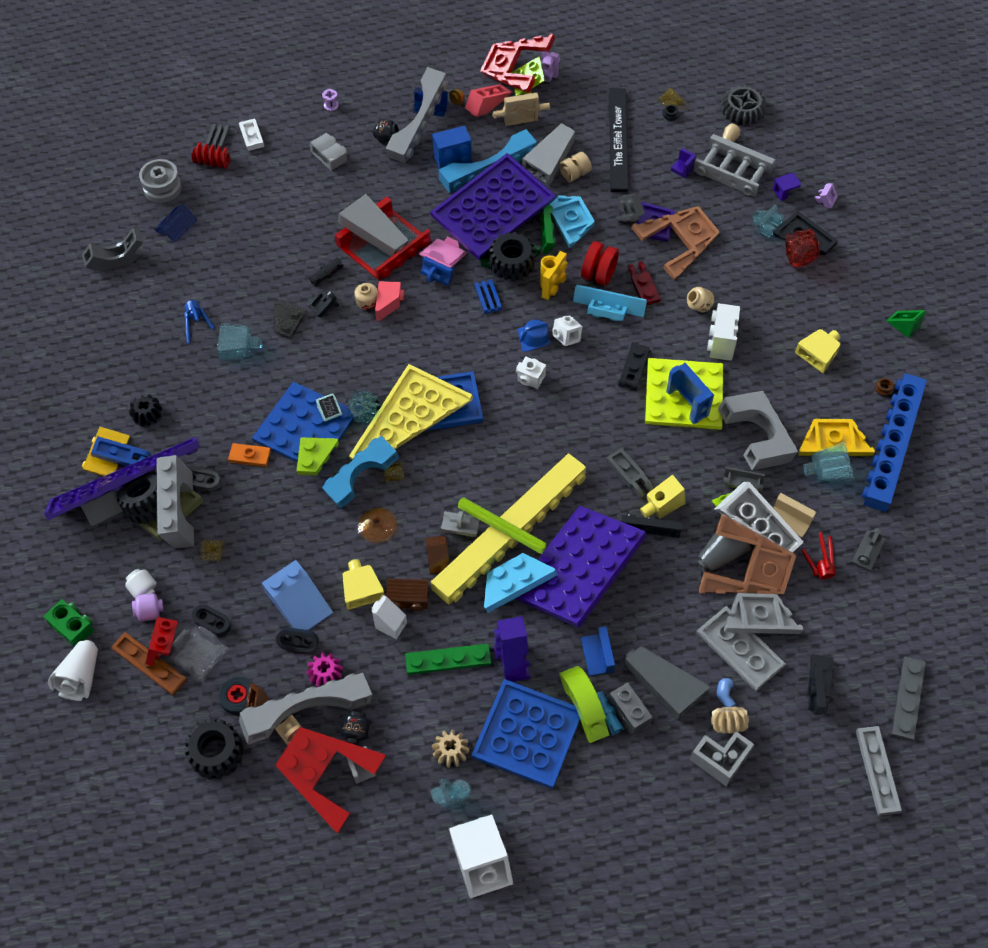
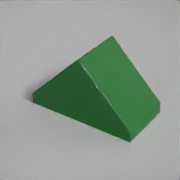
[886,310,926,338]

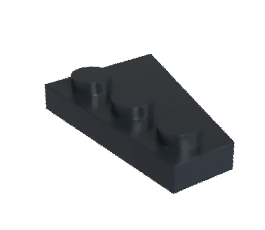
[773,210,838,255]

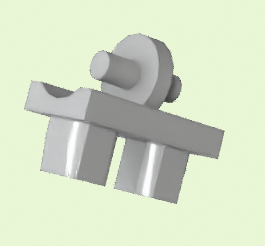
[441,511,480,537]

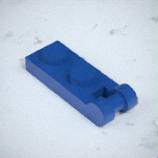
[91,436,151,466]

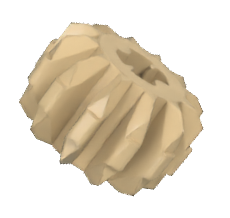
[711,707,749,734]
[432,729,469,768]

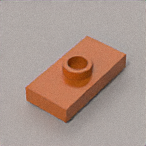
[228,443,271,467]

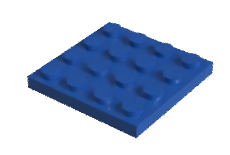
[252,382,358,466]
[471,679,580,790]

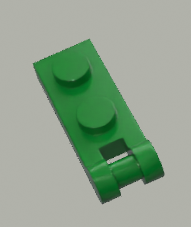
[539,205,556,254]

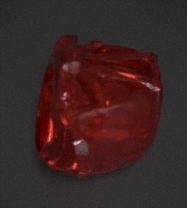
[785,228,820,267]

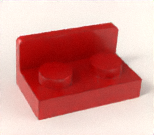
[145,617,178,666]

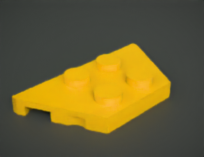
[798,419,875,456]

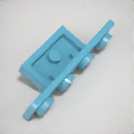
[573,285,647,321]

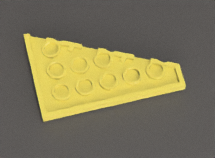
[349,364,473,460]

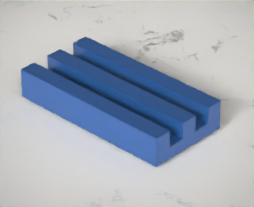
[474,279,502,314]

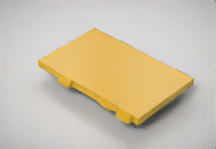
[82,427,130,476]

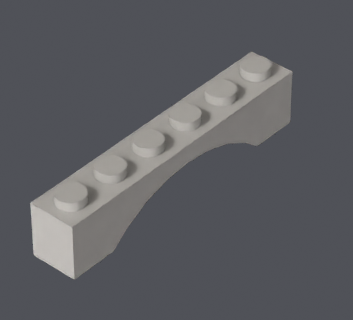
[385,67,448,163]
[239,673,372,745]

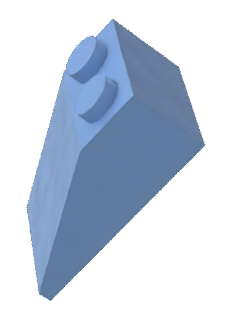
[262,560,333,630]

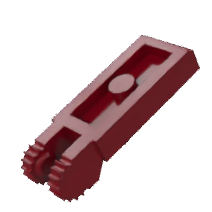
[627,261,661,306]

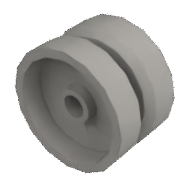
[139,159,182,203]

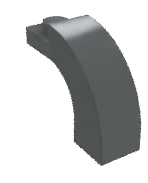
[82,227,143,271]

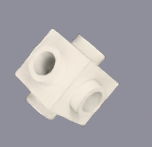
[553,315,582,346]
[516,357,546,389]

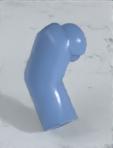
[716,678,736,707]

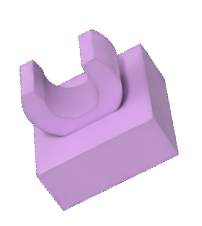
[815,183,838,208]

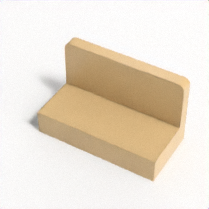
[773,493,816,537]

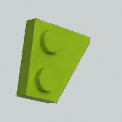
[297,437,339,476]

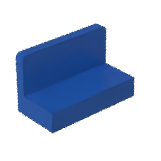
[581,627,615,676]

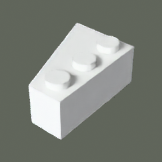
[707,303,740,361]

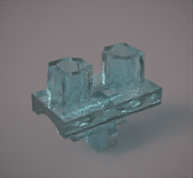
[753,204,785,237]
[431,778,471,809]

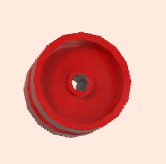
[581,241,620,287]

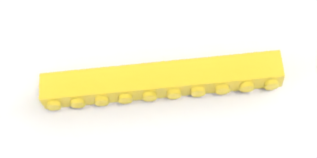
[431,453,586,605]

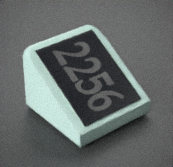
[316,393,342,422]

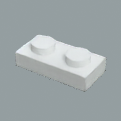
[239,119,264,151]

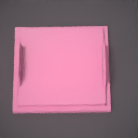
[419,236,467,268]

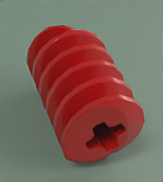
[191,142,230,169]

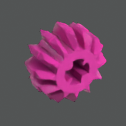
[307,652,343,687]

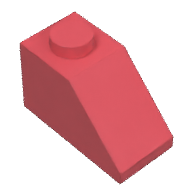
[375,281,404,321]

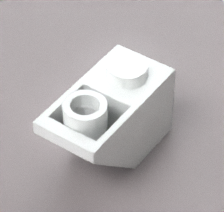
[372,595,407,639]

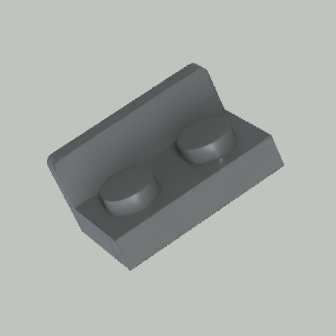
[616,194,645,223]

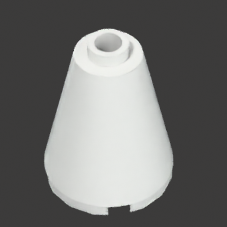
[48,640,98,701]

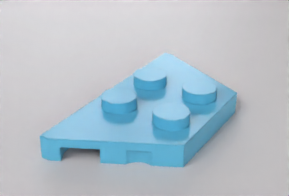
[549,195,595,248]
[484,553,557,613]

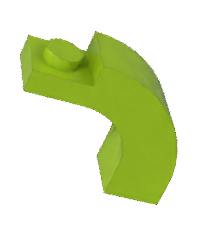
[559,666,609,743]

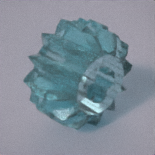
[347,391,379,423]

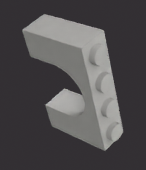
[718,391,798,471]
[157,455,194,548]

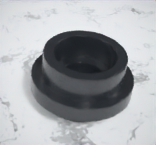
[662,105,679,120]

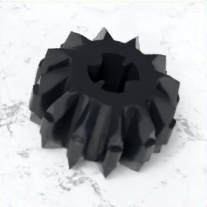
[129,394,162,427]

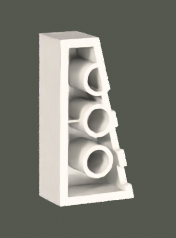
[715,482,803,552]

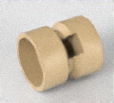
[559,152,592,182]

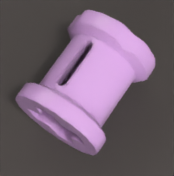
[322,89,339,111]

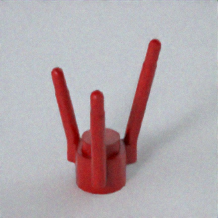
[802,532,836,580]

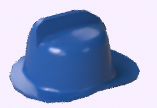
[518,320,551,352]

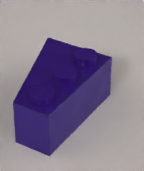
[494,616,531,682]

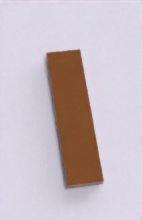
[111,632,187,696]

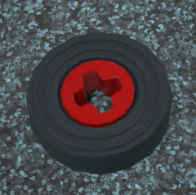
[218,677,252,715]

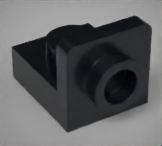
[307,289,339,318]

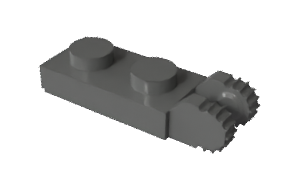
[606,448,654,499]

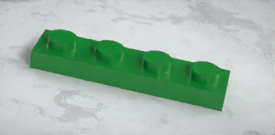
[405,644,491,675]

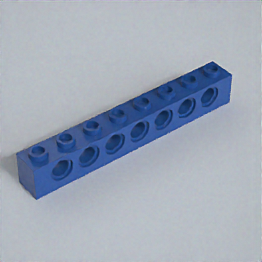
[862,373,927,512]

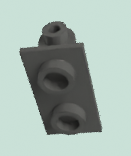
[723,467,765,492]
[852,528,885,571]

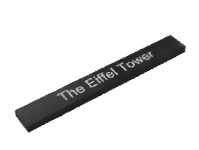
[609,88,628,192]

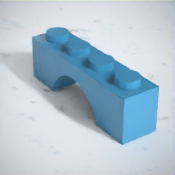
[322,436,399,509]

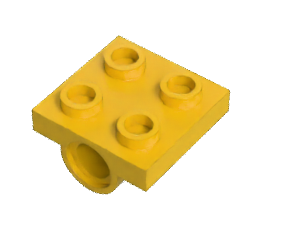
[540,251,568,300]

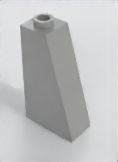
[523,123,575,185]
[337,194,408,256]

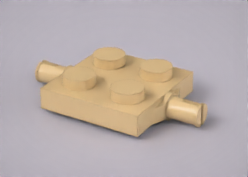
[493,93,550,126]

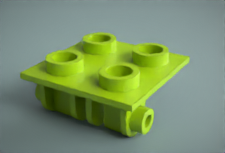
[512,57,545,96]

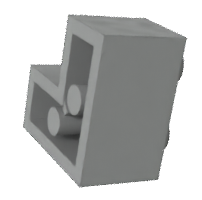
[690,732,754,786]

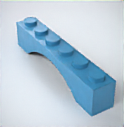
[439,129,537,193]

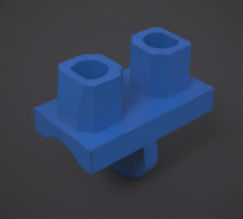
[420,256,454,286]

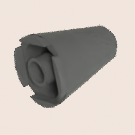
[697,532,754,572]

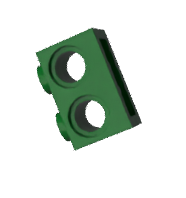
[43,599,94,647]

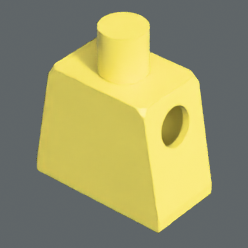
[795,329,841,373]
[640,475,686,519]
[343,559,385,610]

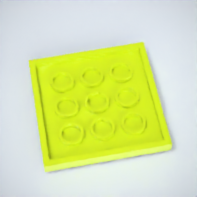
[645,358,723,430]

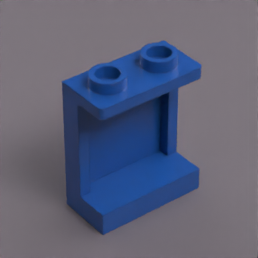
[666,363,714,424]

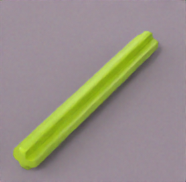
[458,498,547,554]

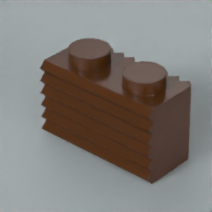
[386,578,429,612]

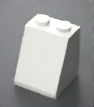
[449,815,513,898]

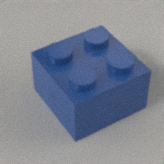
[432,126,472,169]

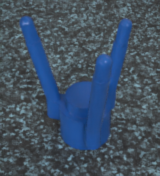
[184,300,215,344]

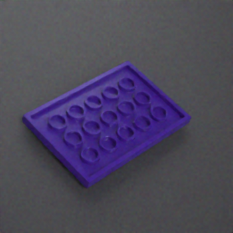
[430,153,556,260]
[515,505,647,628]

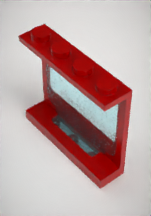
[335,197,431,280]

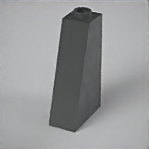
[624,646,710,721]

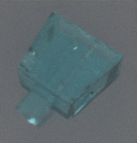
[217,322,262,361]
[803,442,854,482]

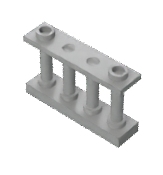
[693,134,775,197]

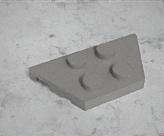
[724,593,804,634]

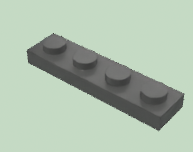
[891,656,926,741]

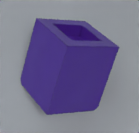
[671,148,696,178]
[773,172,801,201]

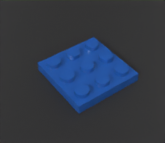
[427,371,483,431]

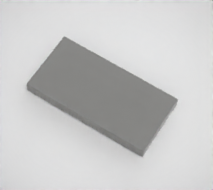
[696,606,786,692]

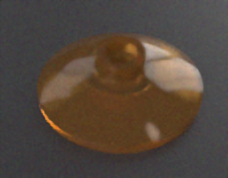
[358,508,398,543]

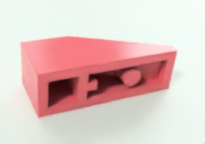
[465,84,512,117]

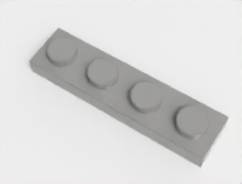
[856,726,902,816]

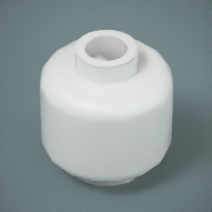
[125,569,157,598]

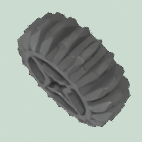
[721,85,767,125]

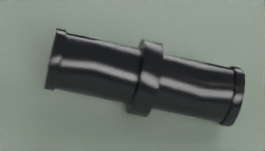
[308,257,344,287]

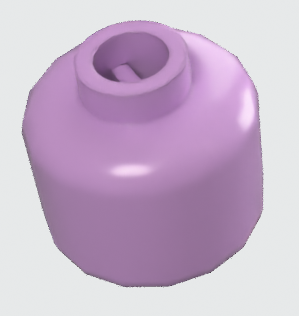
[132,593,163,622]

